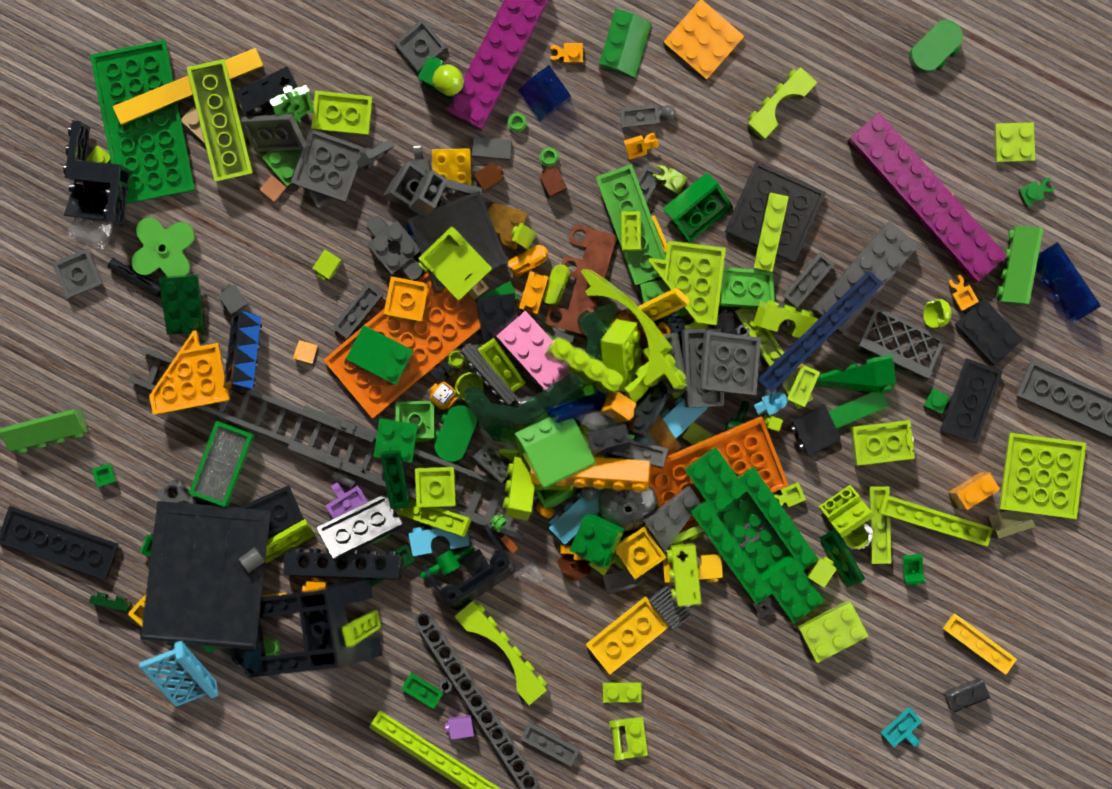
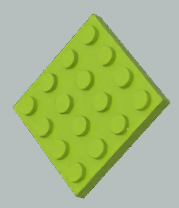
[999,433,1086,519]

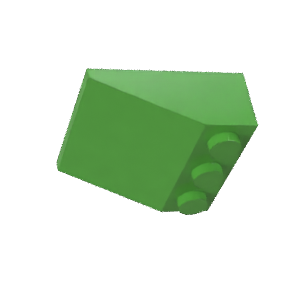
[515,409,596,489]

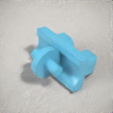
[754,392,788,415]

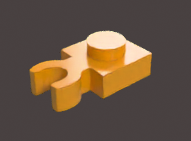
[550,43,583,63]
[948,275,979,311]

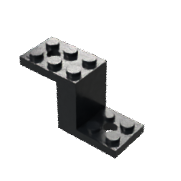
[63,120,131,227]

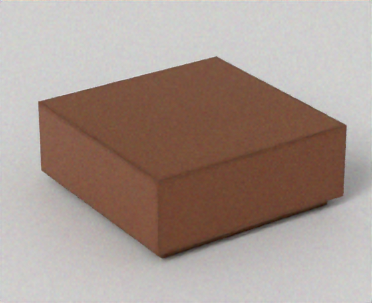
[501,534,518,553]

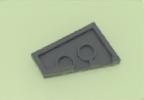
[642,486,701,552]

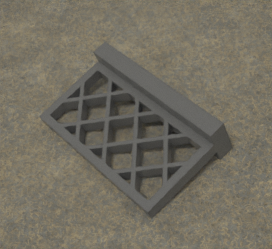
[856,307,946,382]

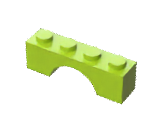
[747,67,817,141]

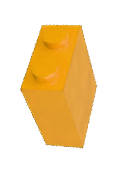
[948,472,1000,510]

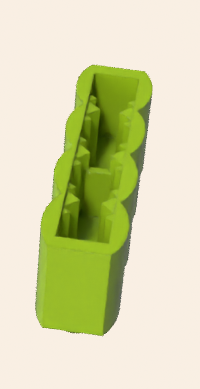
[545,338,623,394]

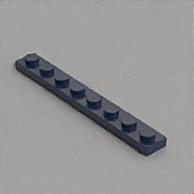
[758,270,883,393]

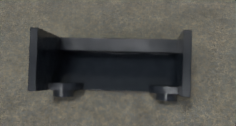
[423,524,515,609]

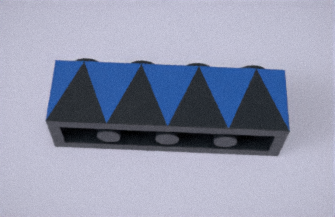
[223,310,262,393]

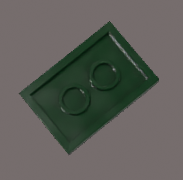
[159,274,206,335]

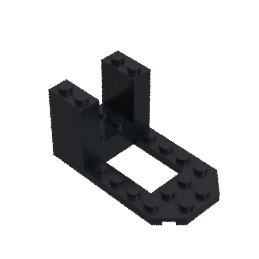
[230,579,382,678]

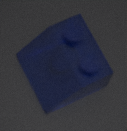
[518,65,571,122]

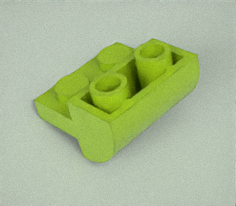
[819,485,874,538]

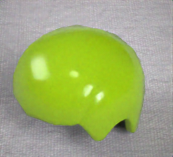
[432,64,464,96]
[923,299,952,328]
[455,372,484,402]

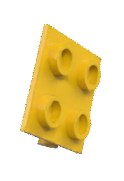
[432,149,471,185]

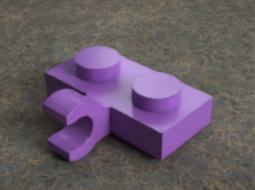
[325,482,368,519]

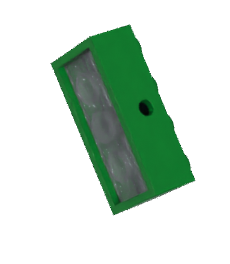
[189,421,256,507]

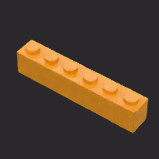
[530,457,650,492]

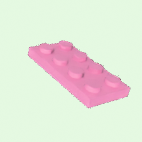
[497,311,571,394]

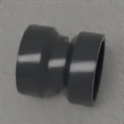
[430,359,456,383]

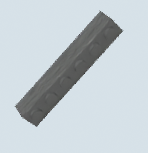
[459,343,517,406]

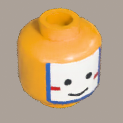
[429,382,458,410]

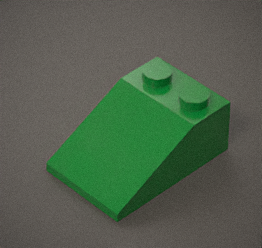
[346,325,415,385]

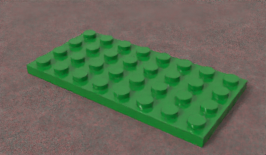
[90,40,196,204]

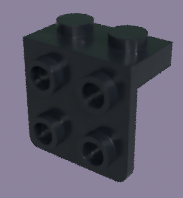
[790,406,840,456]

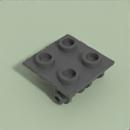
[473,444,509,483]

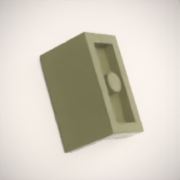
[988,510,1035,539]

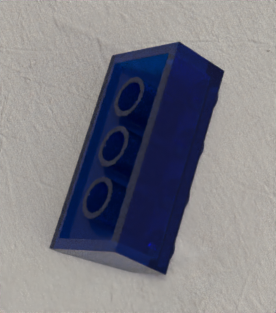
[1035,242,1101,321]

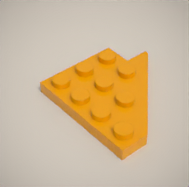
[149,330,230,415]

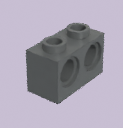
[155,479,199,504]

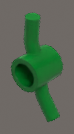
[421,544,475,580]

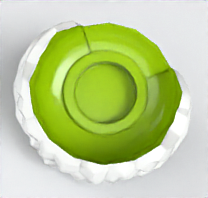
[843,523,873,550]

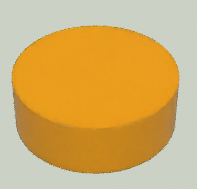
[536,501,555,519]

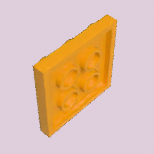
[663,0,744,80]

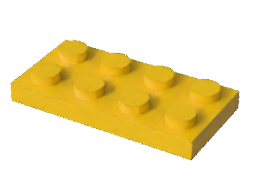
[586,596,670,675]

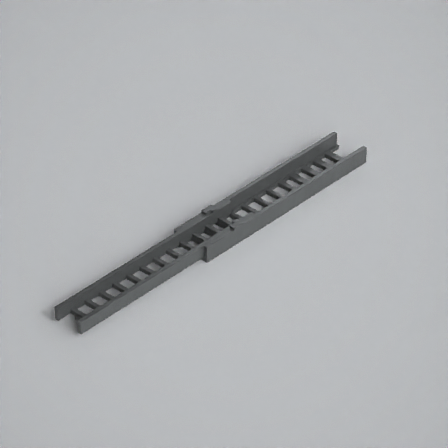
[128,346,538,540]

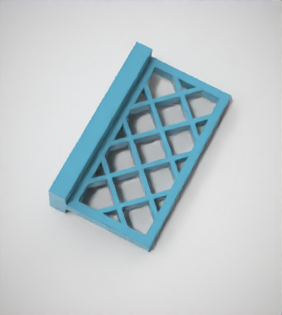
[139,641,218,707]

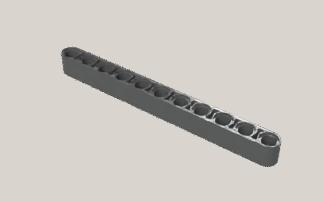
[415,611,538,789]

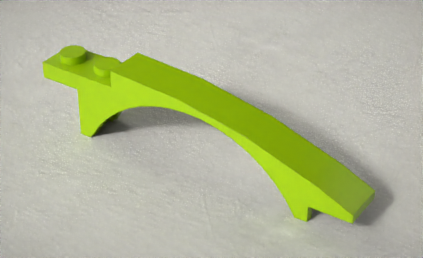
[581,269,688,389]

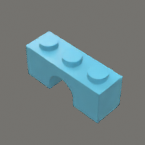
[409,526,471,556]

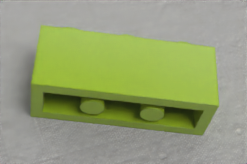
[503,457,535,521]

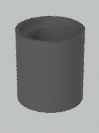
[239,547,265,573]

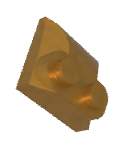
[488,202,528,250]

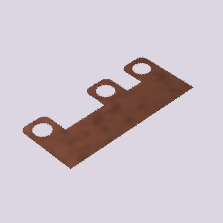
[545,225,617,336]

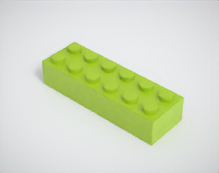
[186,59,252,182]

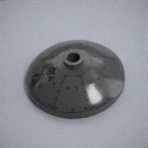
[599,485,657,531]

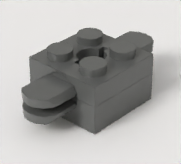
[366,216,423,280]

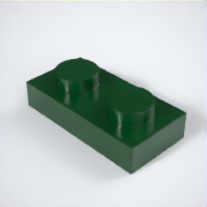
[89,592,132,611]

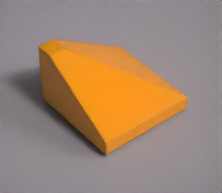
[293,340,318,364]

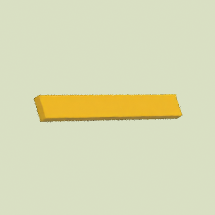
[113,48,263,125]

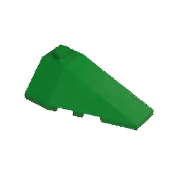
[814,354,896,393]

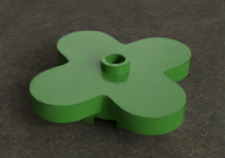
[132,218,195,276]

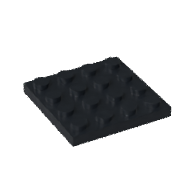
[724,161,826,263]
[407,191,508,291]

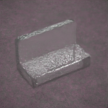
[513,561,543,583]

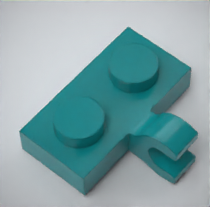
[880,707,923,747]

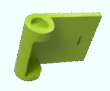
[418,226,492,301]

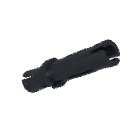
[107,257,161,297]

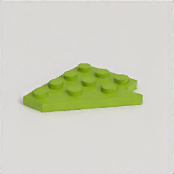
[648,241,726,325]

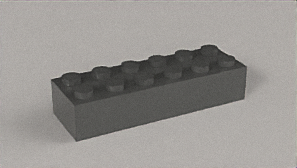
[812,220,919,334]

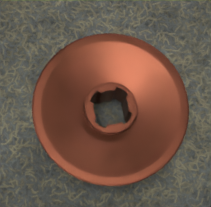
[558,555,591,581]

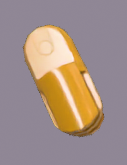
[508,245,549,277]

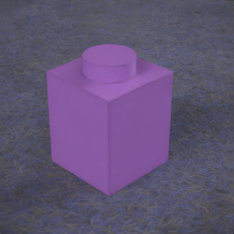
[445,714,474,740]

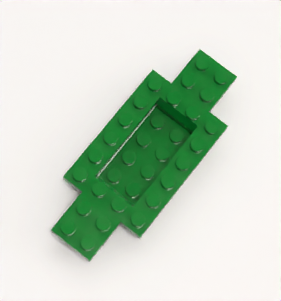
[684,447,824,624]

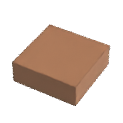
[259,175,287,202]

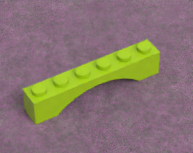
[455,601,547,705]

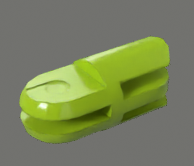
[542,264,570,306]

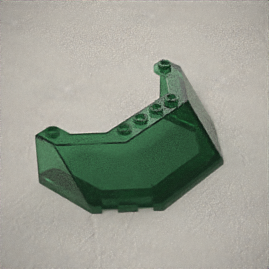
[461,307,609,445]

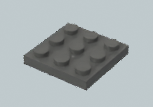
[291,129,365,203]
[699,331,761,396]

